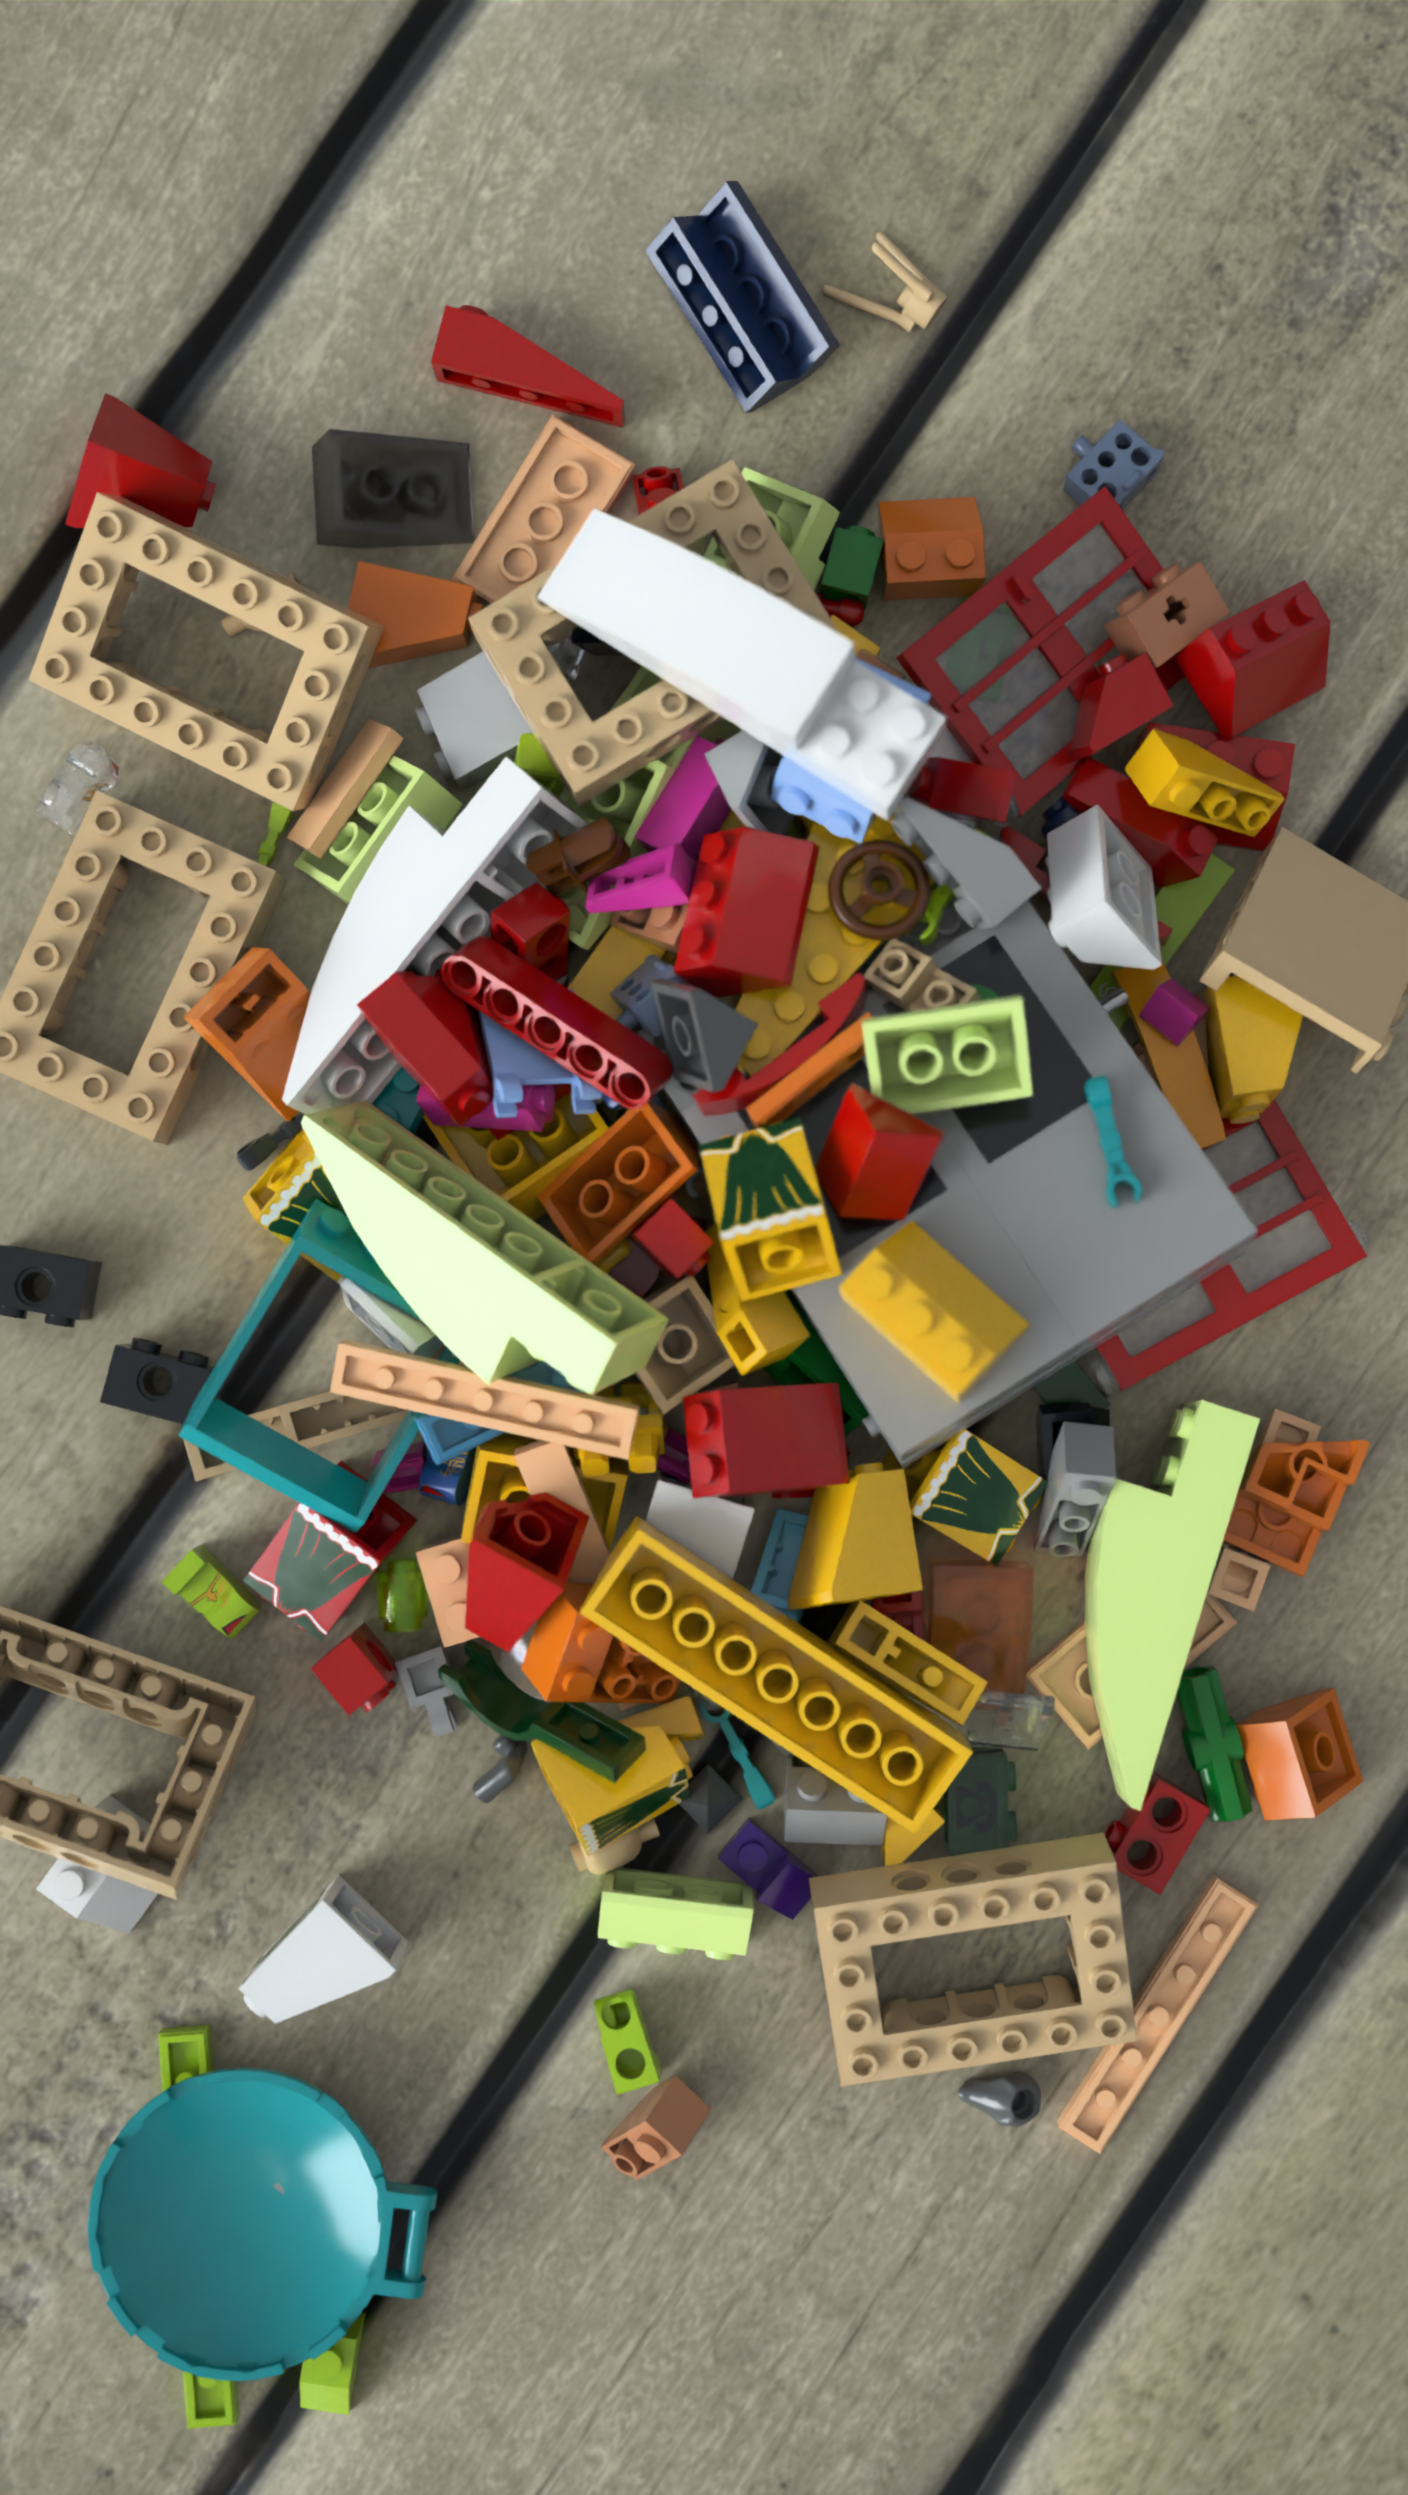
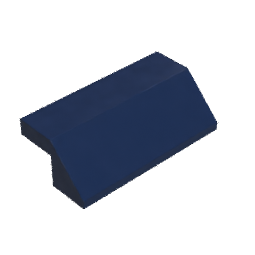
[645,181,840,413]

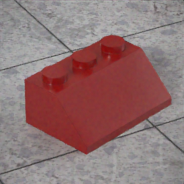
[1174,580,1331,741]
[1135,722,1295,852]
[673,826,820,998]

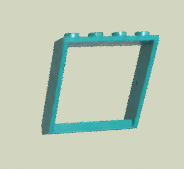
[178,1199,460,1533]

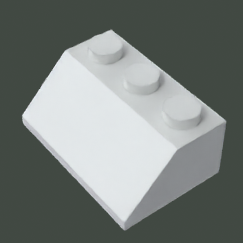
[1045,804,1162,970]

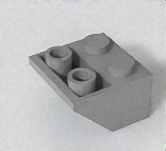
[784,1754,887,1846]

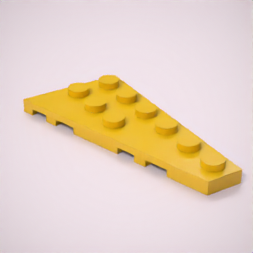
[736,815,936,1078]

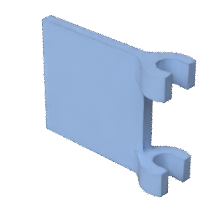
[478,989,602,1118]

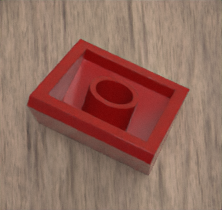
[814,1083,945,1220]

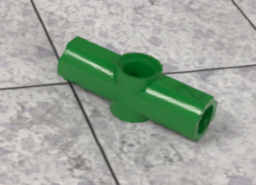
[1177,1665,1253,1822]

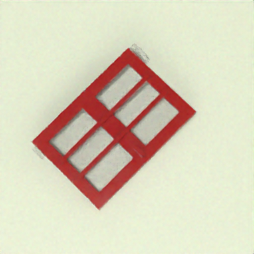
[896,486,1193,827]
[1083,1099,1369,1399]

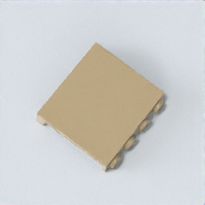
[1199,827,1408,1074]

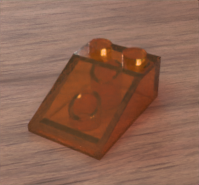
[926,1558,1034,1709]

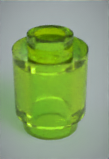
[377,1559,428,1632]

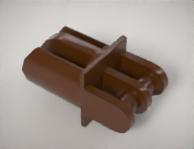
[526,817,631,895]

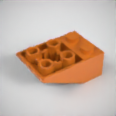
[183,947,311,1122]
[521,1582,681,1704]

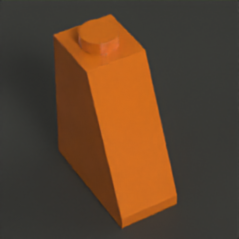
[348,561,484,668]

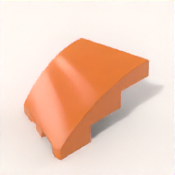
[1223,1440,1371,1577]

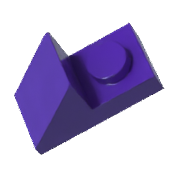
[718,1817,819,1920]

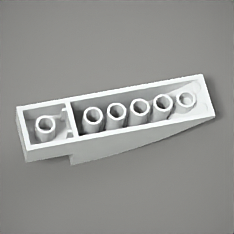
[538,509,946,821]
[282,757,589,1114]

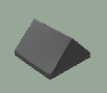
[650,978,758,1093]

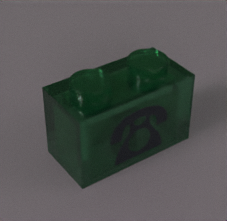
[943,1747,1017,1856]

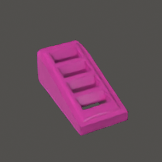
[585,843,696,913]

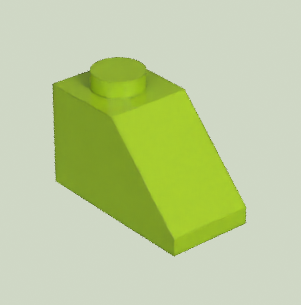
[299,2313,365,2415]

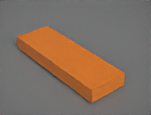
[746,1012,873,1129]

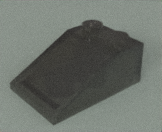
[312,429,474,548]

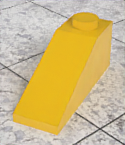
[827,1600,988,1726]

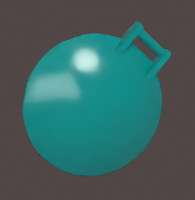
[87,2067,437,2381]

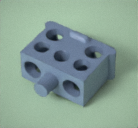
[1063,419,1164,529]
[610,954,693,1038]

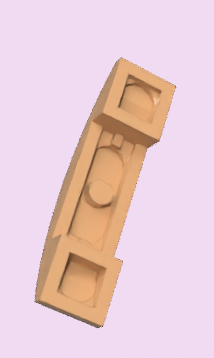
[1207,1409,1321,1612]

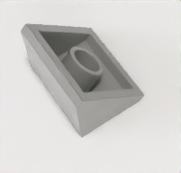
[704,730,795,836]

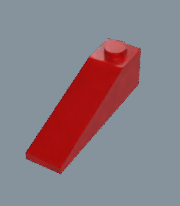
[431,305,625,428]

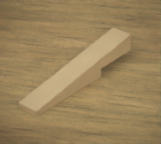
[183,1359,468,1482]

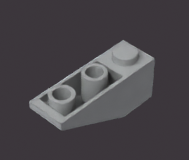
[891,797,1041,930]
[1034,1422,1116,1558]

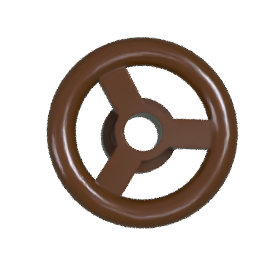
[828,840,931,940]

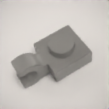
[395,1645,458,1738]

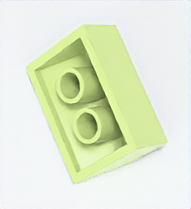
[293,755,463,905]
[861,995,1033,1114]
[598,1868,754,1960]

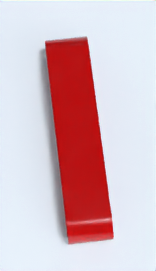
[441,936,673,1109]

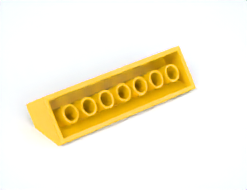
[580,1516,973,1834]

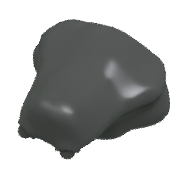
[958,2071,1041,2128]

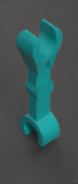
[1084,1076,1142,1208]
[700,1699,775,1809]

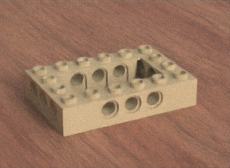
[468,459,840,806]
[29,492,385,811]
[0,790,287,1145]
[0,1606,256,1900]
[809,1832,1137,2087]

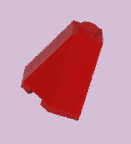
[65,393,216,528]
[356,969,493,1127]
[465,1492,589,1652]

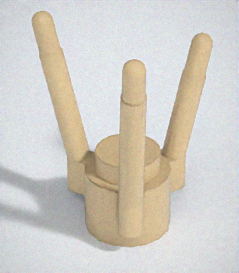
[822,232,948,333]

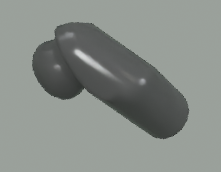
[473,1735,527,1803]

